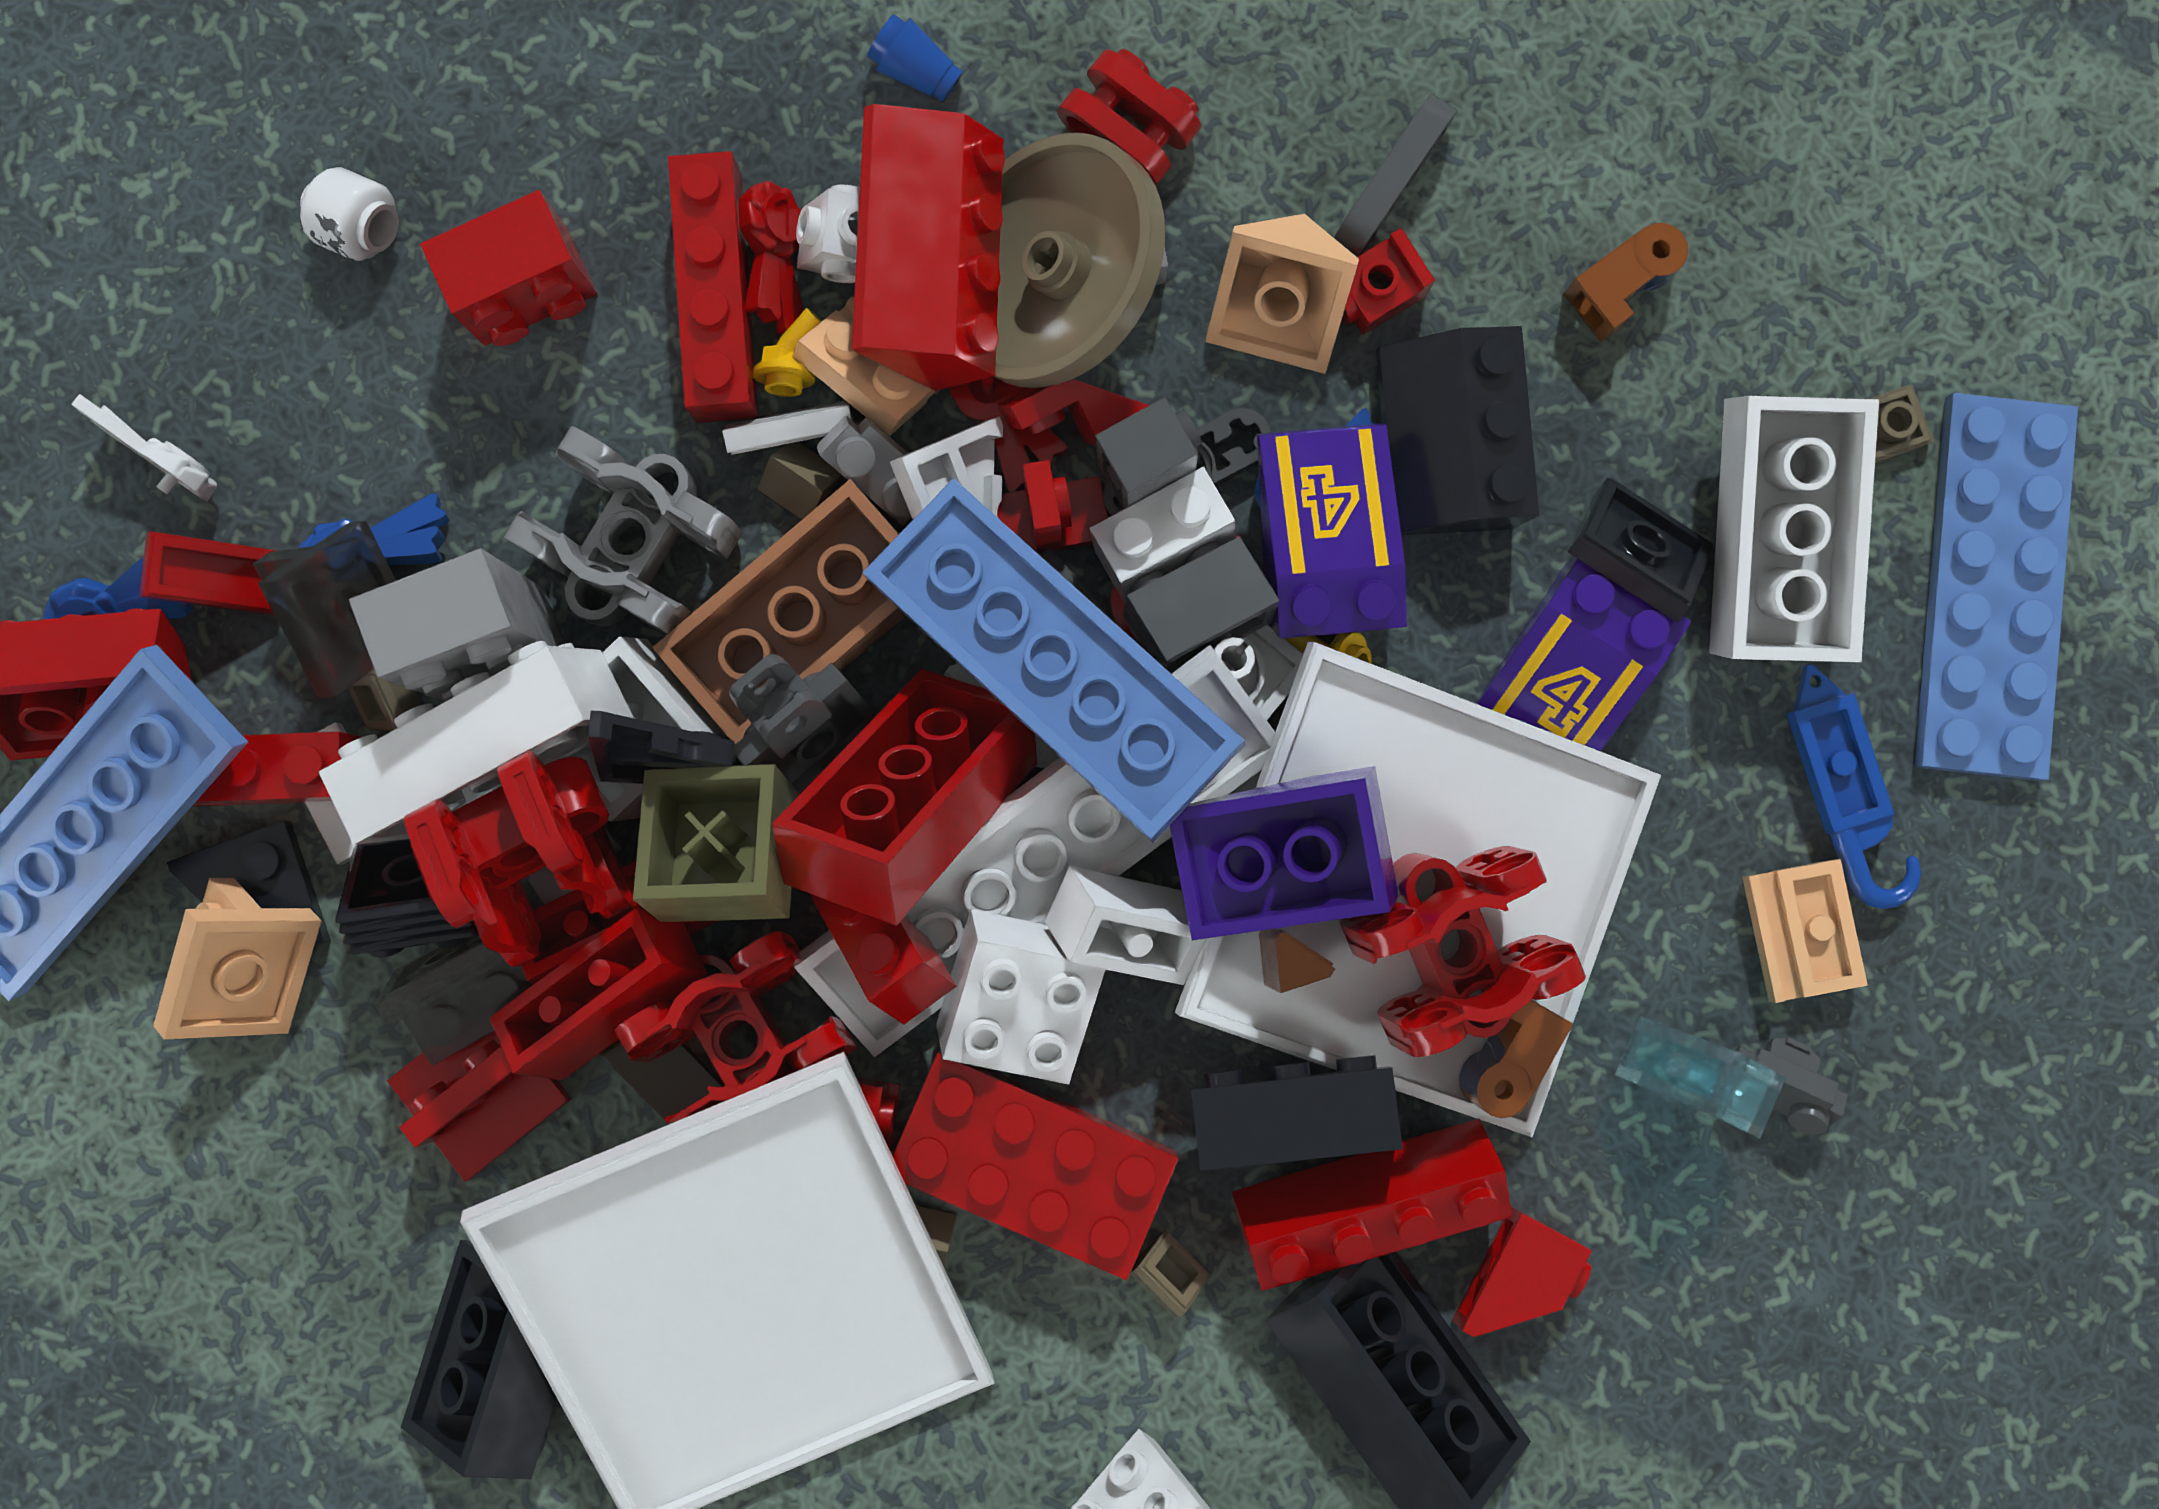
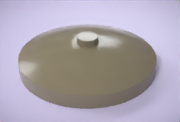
[993,133,1165,388]

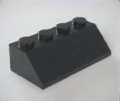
[1265,1252,1531,1509]

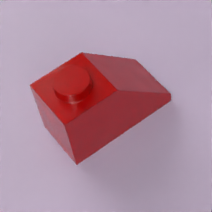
[1452,1206,1592,1337]

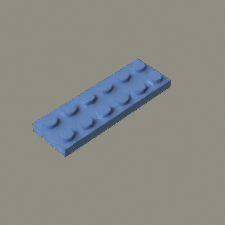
[1914,393,2078,781]
[862,478,1245,843]
[0,645,248,1001]

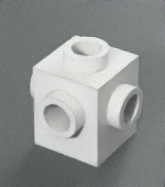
[796,185,860,283]

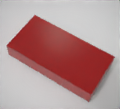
[139,531,284,615]

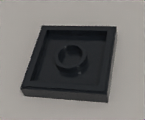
[1567,477,1713,622]

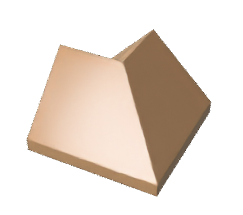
[1205,214,1359,374]

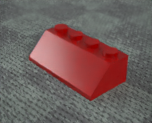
[852,104,1005,391]

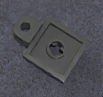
[729,654,877,797]

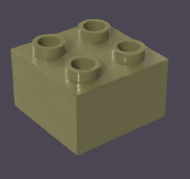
[633,764,798,922]

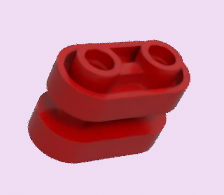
[1057,49,1201,186]

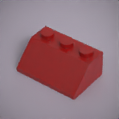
[0,608,192,761]

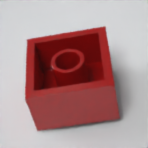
[420,190,598,346]

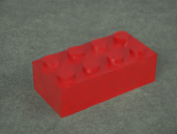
[772,669,1038,926]
[893,1050,1179,1281]

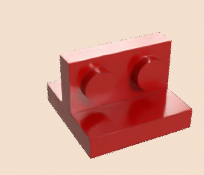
[387,999,572,1182]

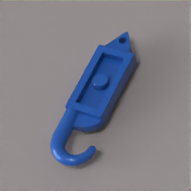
[1786,664,1921,909]

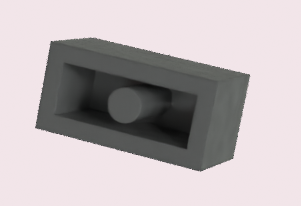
[1095,397,1202,510]
[1123,536,1280,674]

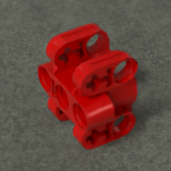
[404,750,634,968]
[1340,846,1586,1057]
[614,931,857,1125]

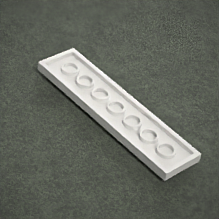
[794,645,1275,1057]

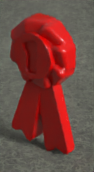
[738,181,804,335]
[949,377,1067,493]

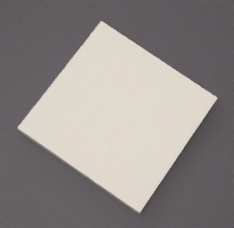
[1175,642,1661,1137]
[460,1052,995,1509]

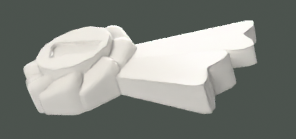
[71,394,217,501]

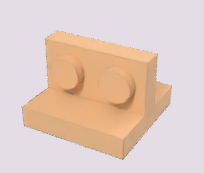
[153,878,322,1039]

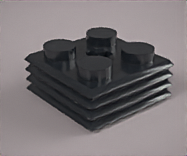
[335,839,478,958]

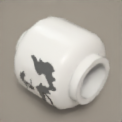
[300,167,399,261]

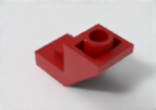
[998,379,1149,445]

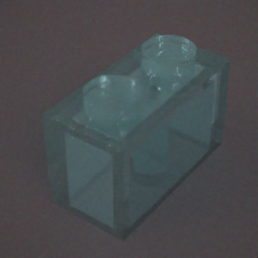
[1615,1016,1786,1139]

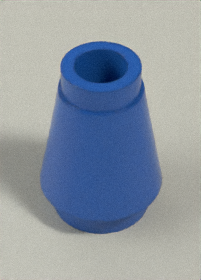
[867,14,964,103]

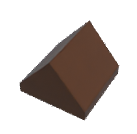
[1259,928,1335,993]

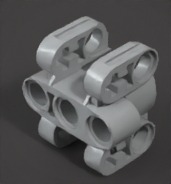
[503,426,743,635]

